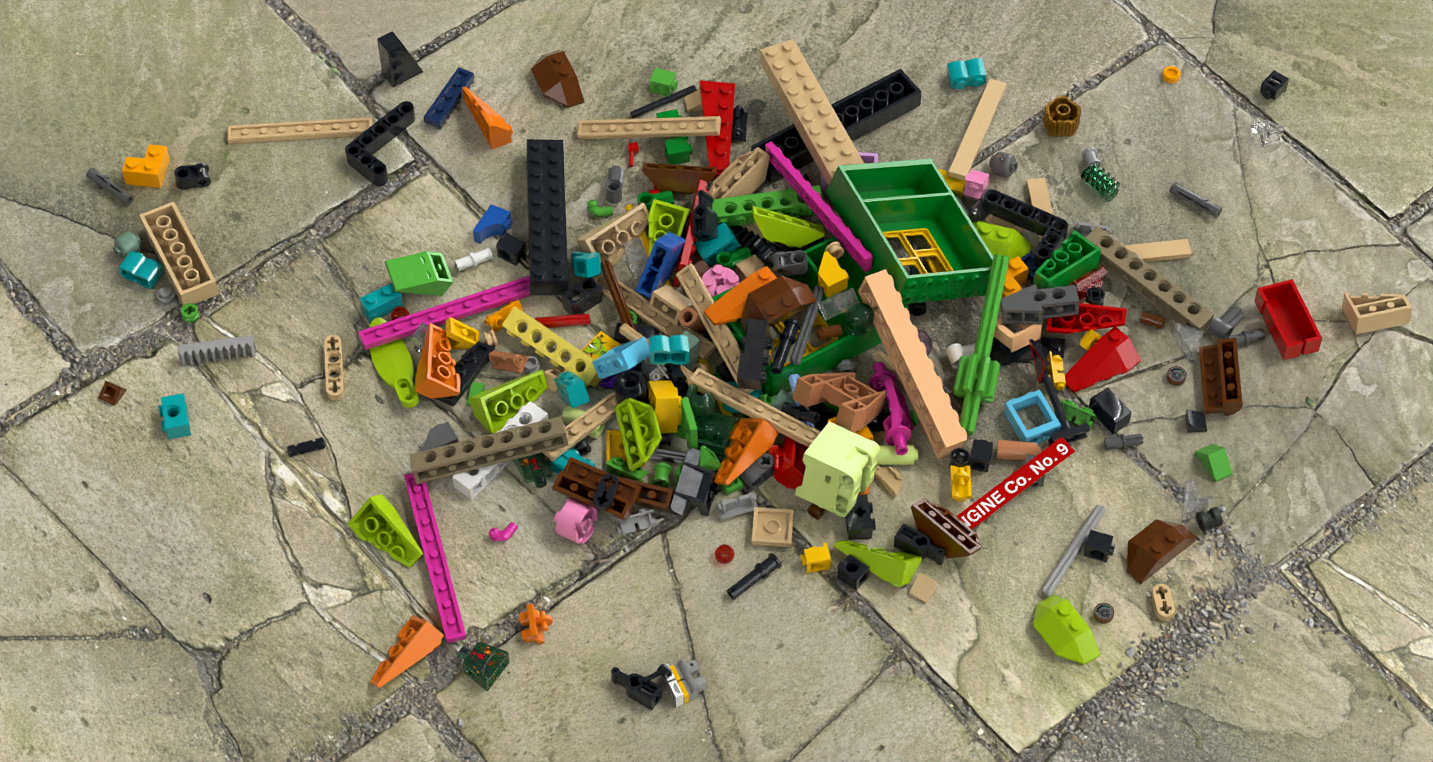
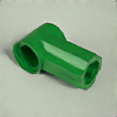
[637,190,674,212]
[716,247,752,270]

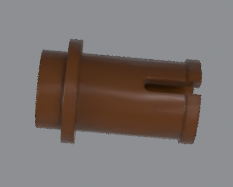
[1140,312,1165,330]
[816,324,842,341]

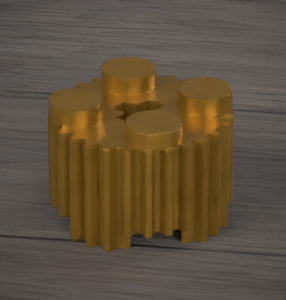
[1043,95,1081,137]

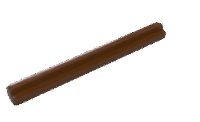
[601,260,636,330]

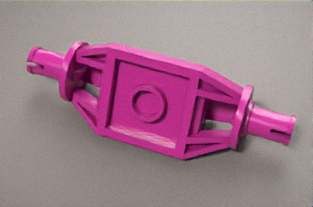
[869,362,914,455]

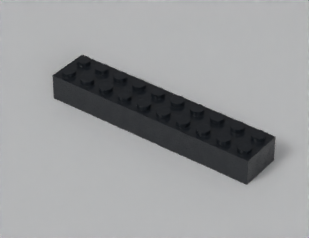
[751,69,922,183]
[526,139,568,295]

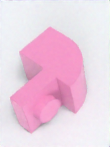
[963,169,989,201]

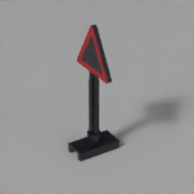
[1029,339,1090,445]

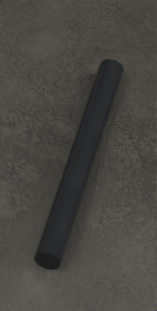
[630,85,697,118]

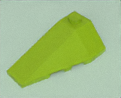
[648,199,689,254]
[469,370,548,434]
[347,494,423,568]
[834,540,922,587]

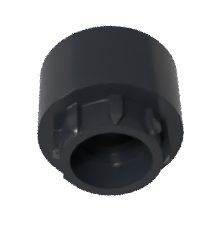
[614,370,648,404]

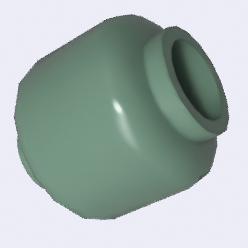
[113,231,142,259]

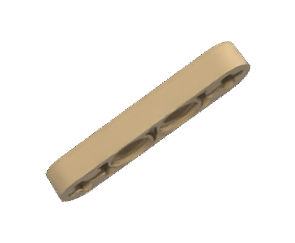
[324,334,344,401]

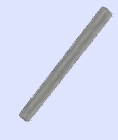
[1041,505,1105,597]

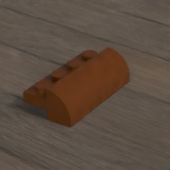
[1199,338,1243,416]
[552,457,642,521]

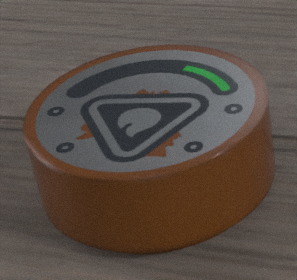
[1167,366,1187,386]
[1093,603,1114,624]

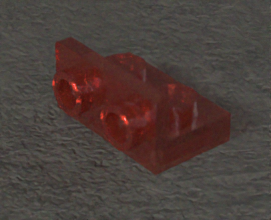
[1068,267,1107,301]

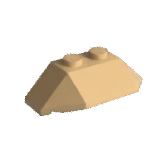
[709,147,770,199]

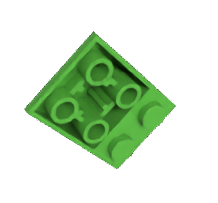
[384,251,453,296]

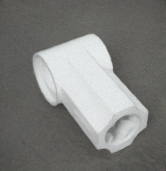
[946,343,976,369]

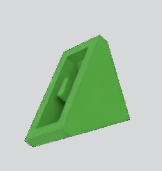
[1195,444,1232,482]

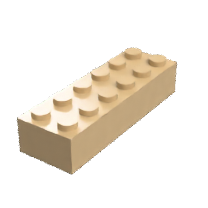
[139,201,219,306]

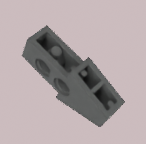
[1001,284,1079,325]

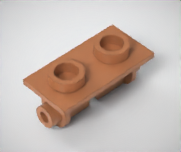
[488,351,529,373]

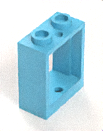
[592,337,650,379]
[1004,390,1061,444]

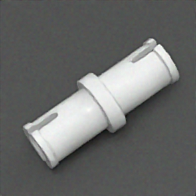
[454,248,493,272]

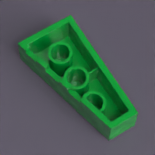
[1033,230,1101,289]

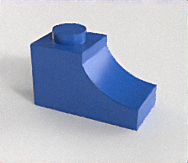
[473,204,512,244]

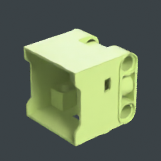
[795,421,880,517]

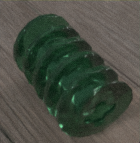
[1081,163,1120,202]

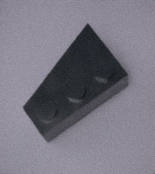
[377,31,423,87]
[737,318,774,390]

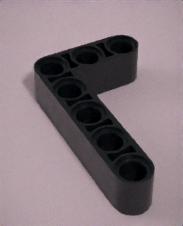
[345,101,416,186]
[983,189,1068,268]

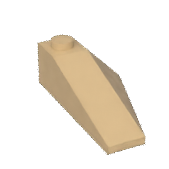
[576,203,649,271]

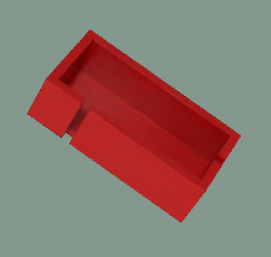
[1254,279,1322,360]

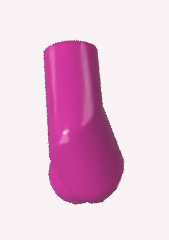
[489,522,518,542]

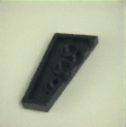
[990,337,1065,366]
[433,341,495,406]

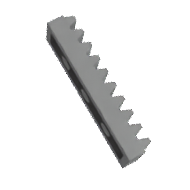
[177,335,257,367]

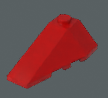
[1046,303,1127,334]
[1065,327,1141,393]
[774,417,808,489]

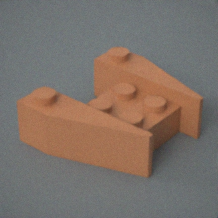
[792,372,887,432]

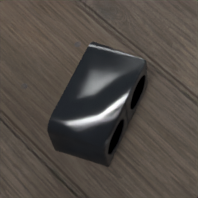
[561,277,602,315]
[1089,388,1132,435]

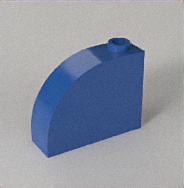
[635,232,686,298]

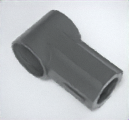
[605,165,624,204]
[1208,306,1245,340]

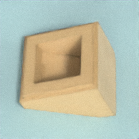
[685,89,702,112]
[544,367,563,392]
[909,573,937,603]

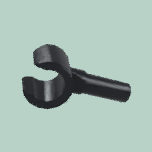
[643,664,672,683]

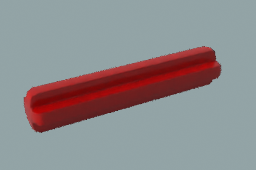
[535,314,590,328]

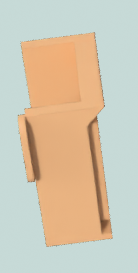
[994,317,1042,353]

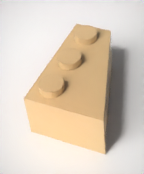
[1342,293,1412,334]

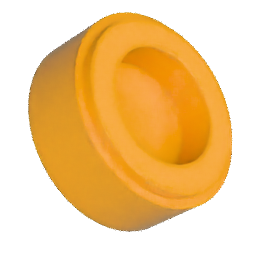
[1162,66,1181,84]

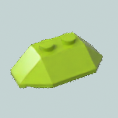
[751,206,825,248]
[972,221,1032,260]
[614,398,662,471]
[1033,595,1101,665]

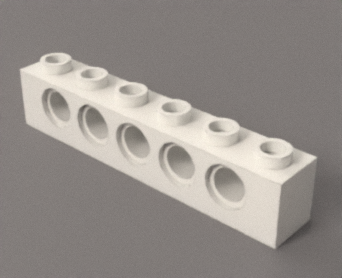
[453,401,548,500]

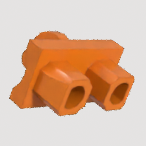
[519,603,553,645]

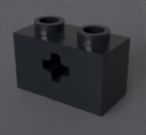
[845,494,876,540]

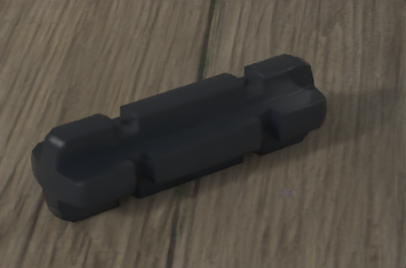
[287,437,325,457]

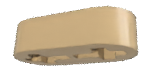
[1152,584,1175,622]

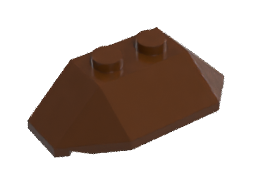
[531,50,584,108]
[642,162,717,194]
[741,276,817,332]
[911,498,982,558]
[1127,519,1197,584]

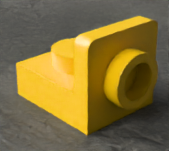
[1080,329,1102,350]

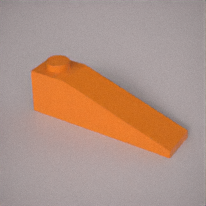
[462,87,513,149]
[703,266,777,326]
[415,323,460,399]
[714,418,779,485]
[370,615,444,688]

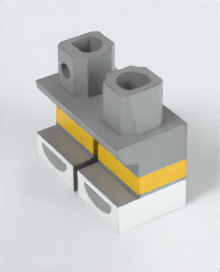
[661,659,707,707]

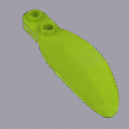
[370,318,419,408]

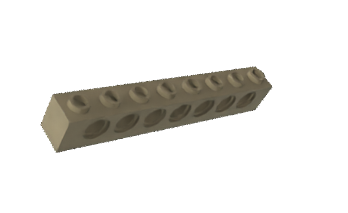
[1085,226,1214,338]
[410,416,569,484]

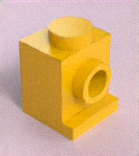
[800,542,831,573]

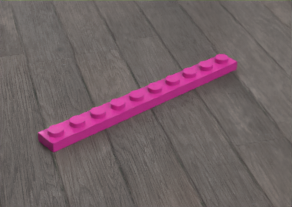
[765,141,873,272]
[358,276,531,350]
[404,473,467,644]

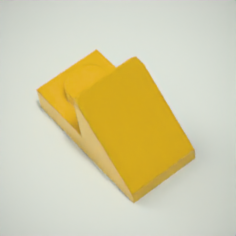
[446,317,479,350]

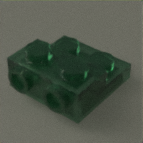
[687,408,736,458]

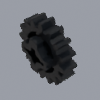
[754,237,781,268]

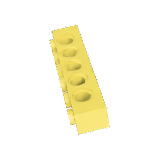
[502,306,601,388]

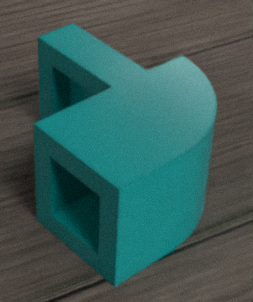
[571,251,601,278]

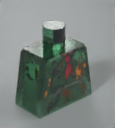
[513,452,552,488]
[458,642,510,691]

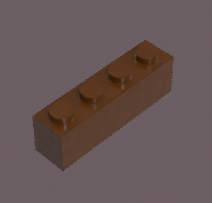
[617,476,674,513]

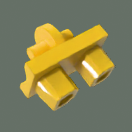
[950,466,972,502]

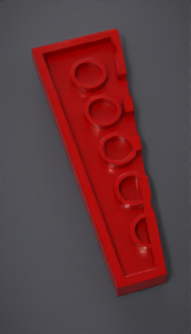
[699,80,735,178]
[672,180,709,288]

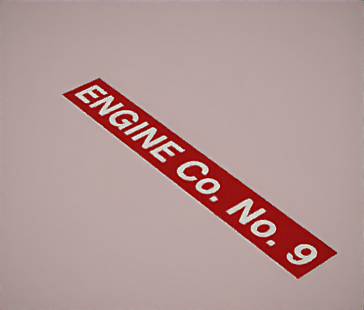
[956,437,1075,529]

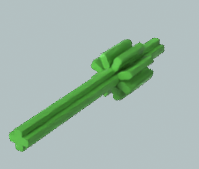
[953,254,1009,436]

